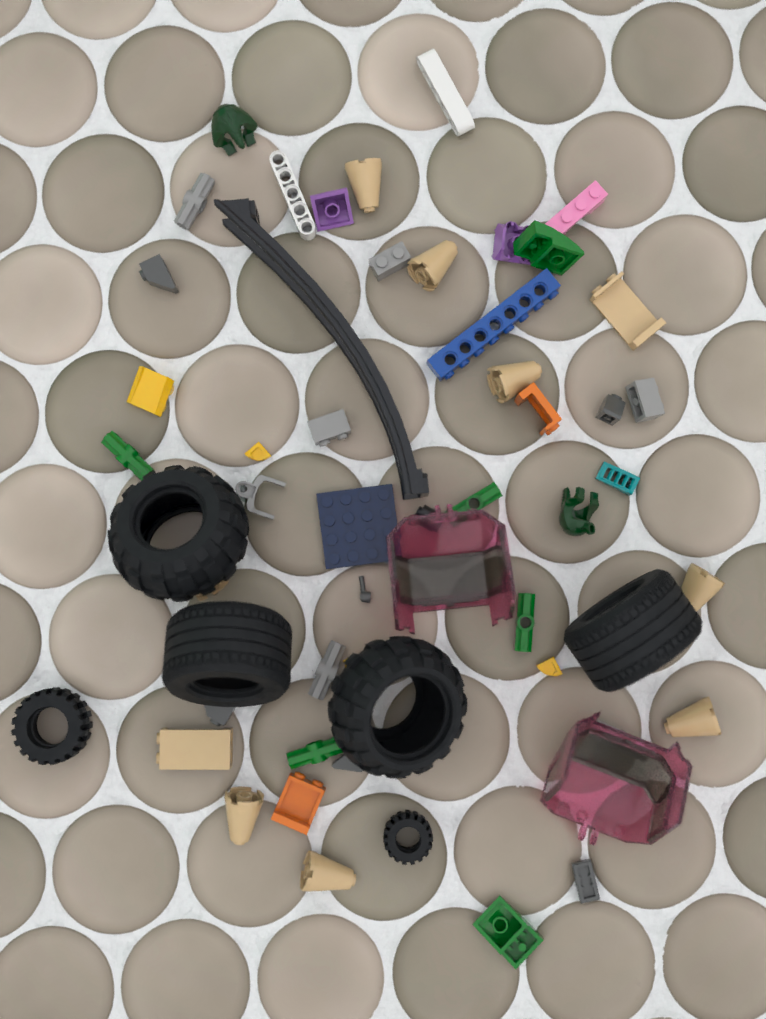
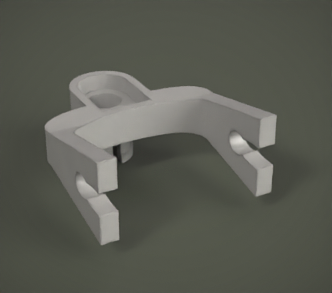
[235,475,286,520]

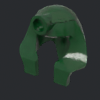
[211,104,257,156]
[559,487,599,536]

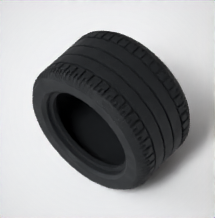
[564,569,702,692]
[162,601,292,707]

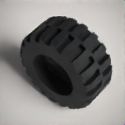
[11,687,93,765]

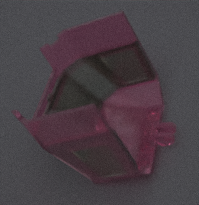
[386,504,516,634]
[540,711,692,845]

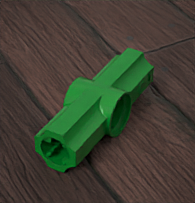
[101,431,154,480]
[445,482,503,526]
[514,593,535,652]
[286,737,343,769]

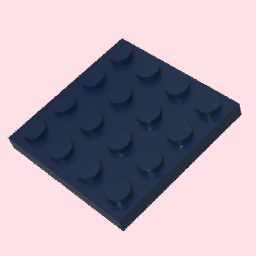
[316,484,402,570]

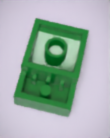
[513,220,584,276]
[472,896,544,969]

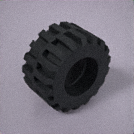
[383,810,433,865]

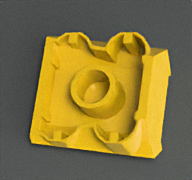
[127,366,174,417]

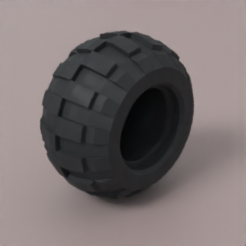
[108,465,249,602]
[328,636,467,779]

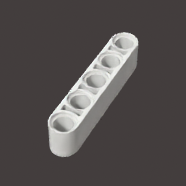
[416,49,475,137]
[269,150,316,241]

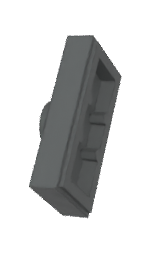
[571,859,600,904]

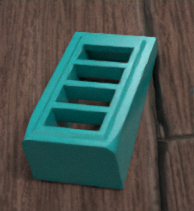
[595,462,640,496]

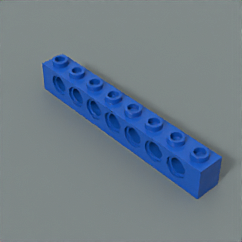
[426,268,561,381]

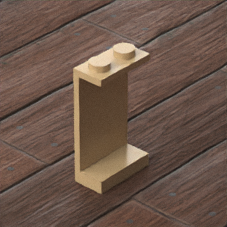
[590,271,666,351]
[156,728,233,770]

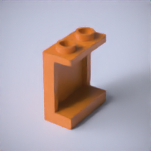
[514,382,562,436]
[271,771,326,835]

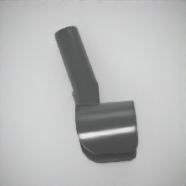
[359,576,371,603]

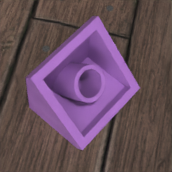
[310,187,354,232]

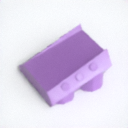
[491,221,531,265]

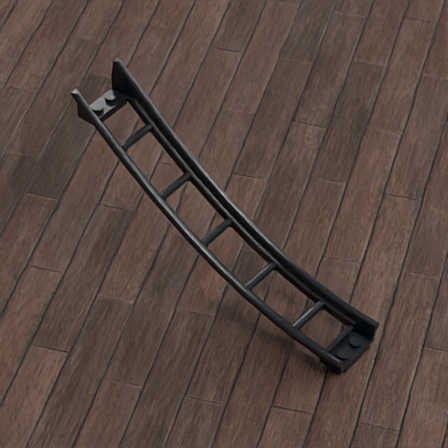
[214,198,429,500]

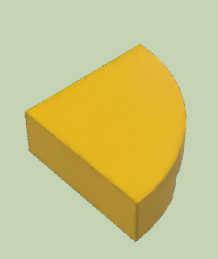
[245,442,272,461]
[536,657,563,676]

